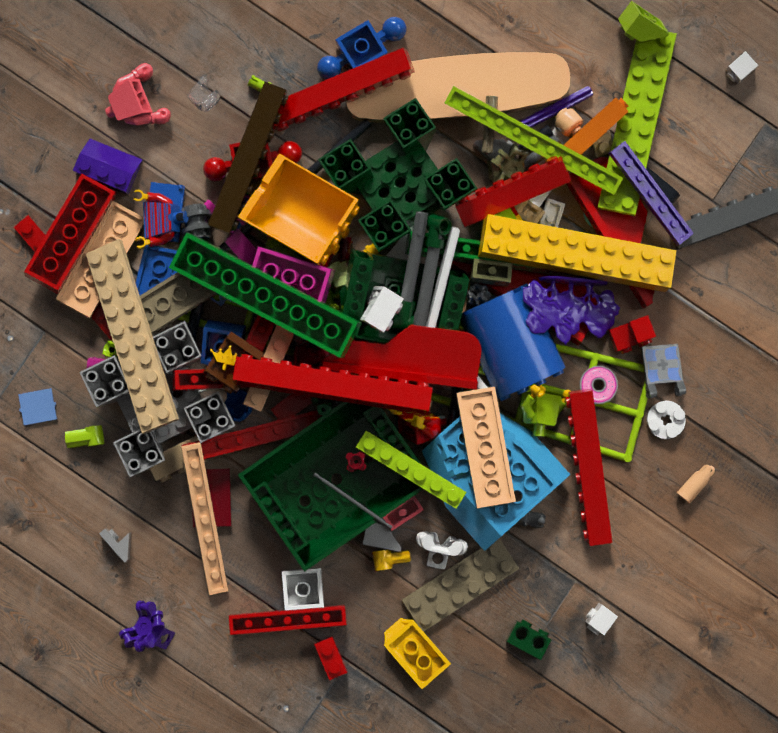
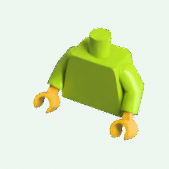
[521,385,570,437]

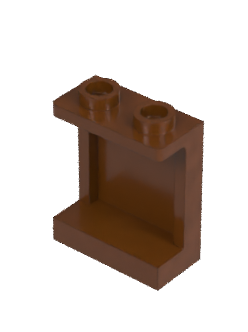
[203,332,264,394]

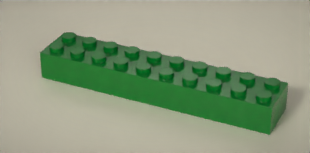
[169,233,362,358]

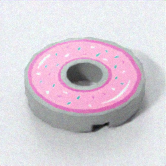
[579,366,618,404]

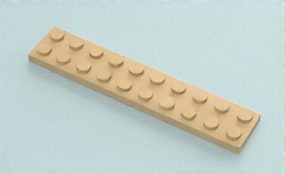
[86,239,179,434]

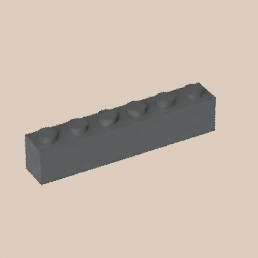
[674,186,778,250]

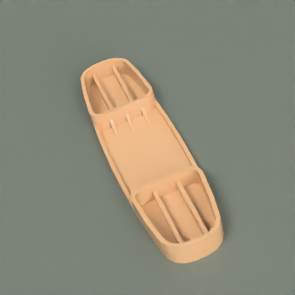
[346,52,570,123]

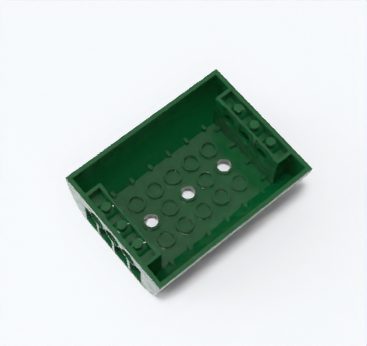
[238,402,423,572]

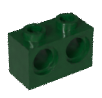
[506,619,552,660]

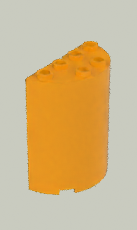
[238,154,360,265]

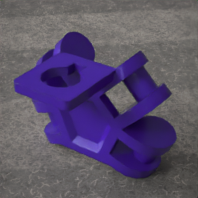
[119,600,175,652]

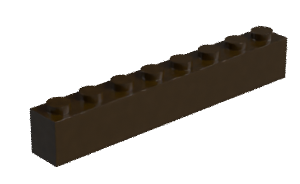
[208,82,289,235]

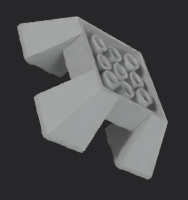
[79,321,235,478]

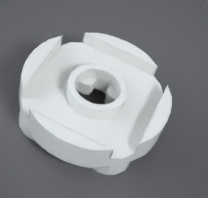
[646,401,686,439]

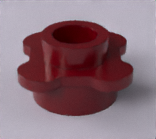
[346,451,366,472]

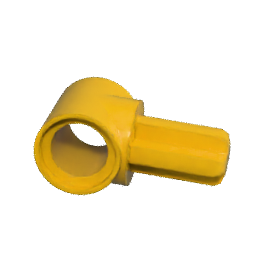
[372,549,411,571]

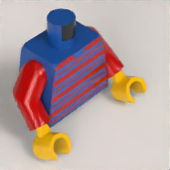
[133,190,188,250]

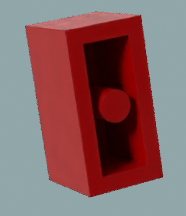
[314,635,348,680]

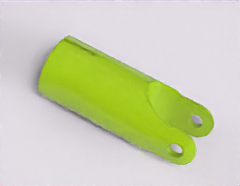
[102,341,118,359]

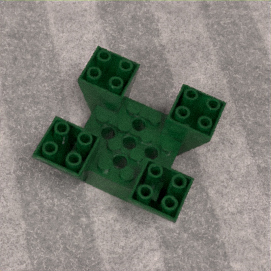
[318,98,478,252]

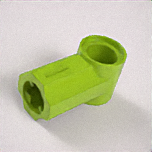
[65,425,105,448]

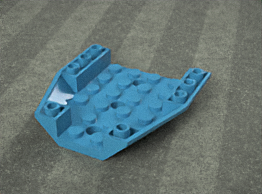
[422,413,571,551]

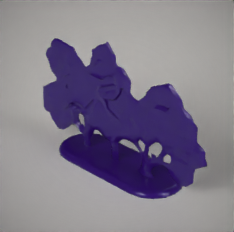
[523,276,620,344]

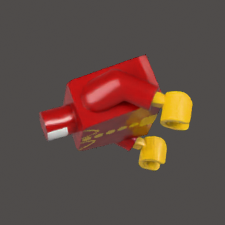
[388,409,447,445]

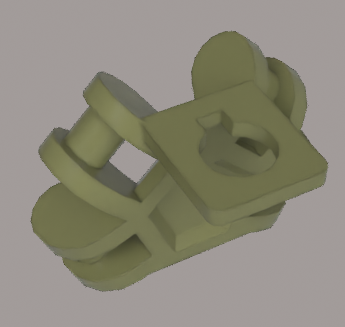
[487,144,529,183]

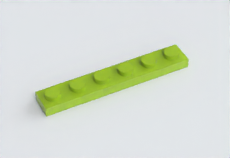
[356,431,466,509]

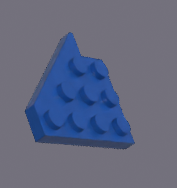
[136,245,177,295]

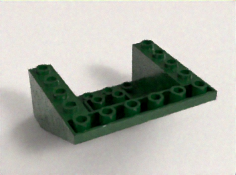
[340,249,470,344]

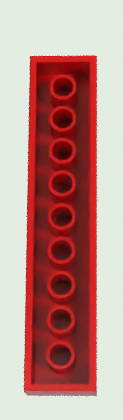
[232,354,433,415]

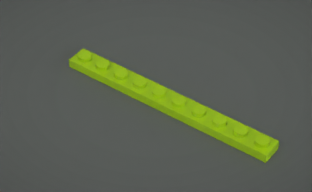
[444,86,623,195]

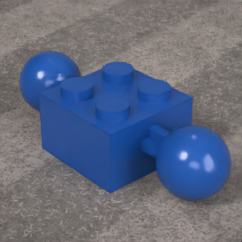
[317,17,407,80]

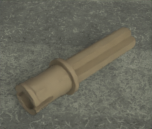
[482,96,498,154]

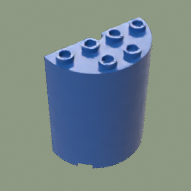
[460,283,566,401]

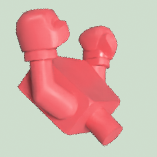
[105,63,171,126]

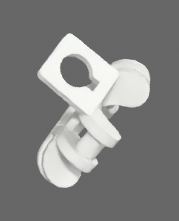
[416,531,468,570]

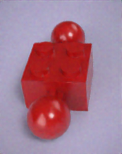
[203,141,302,182]

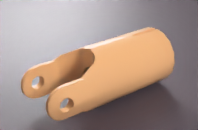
[677,465,715,504]

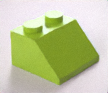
[618,1,669,42]

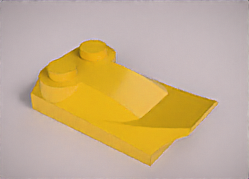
[384,618,451,689]

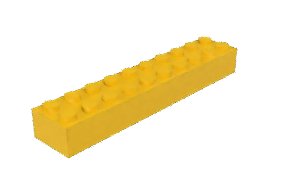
[478,214,676,292]

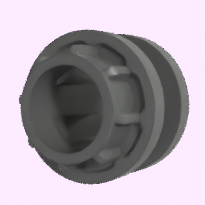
[181,204,215,241]

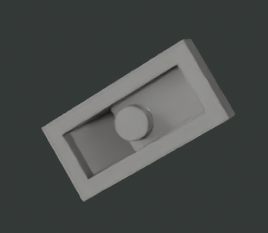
[99,528,131,563]

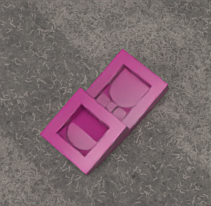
[224,229,257,265]

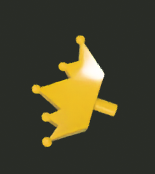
[210,345,237,370]

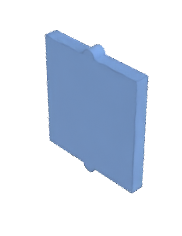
[18,388,57,426]

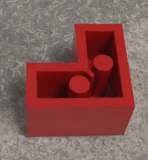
[608,315,656,354]

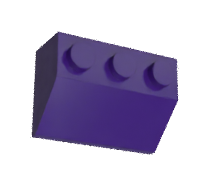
[73,139,143,195]

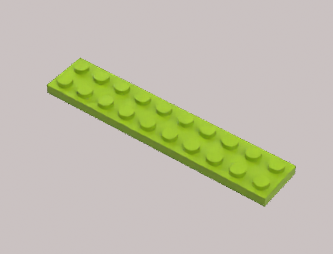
[598,32,677,216]

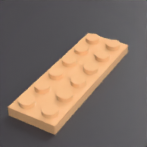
[56,201,144,319]
[456,387,516,509]

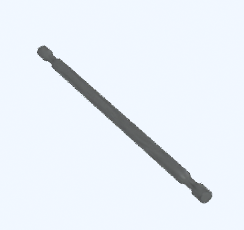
[313,473,393,529]

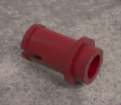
[338,237,353,260]

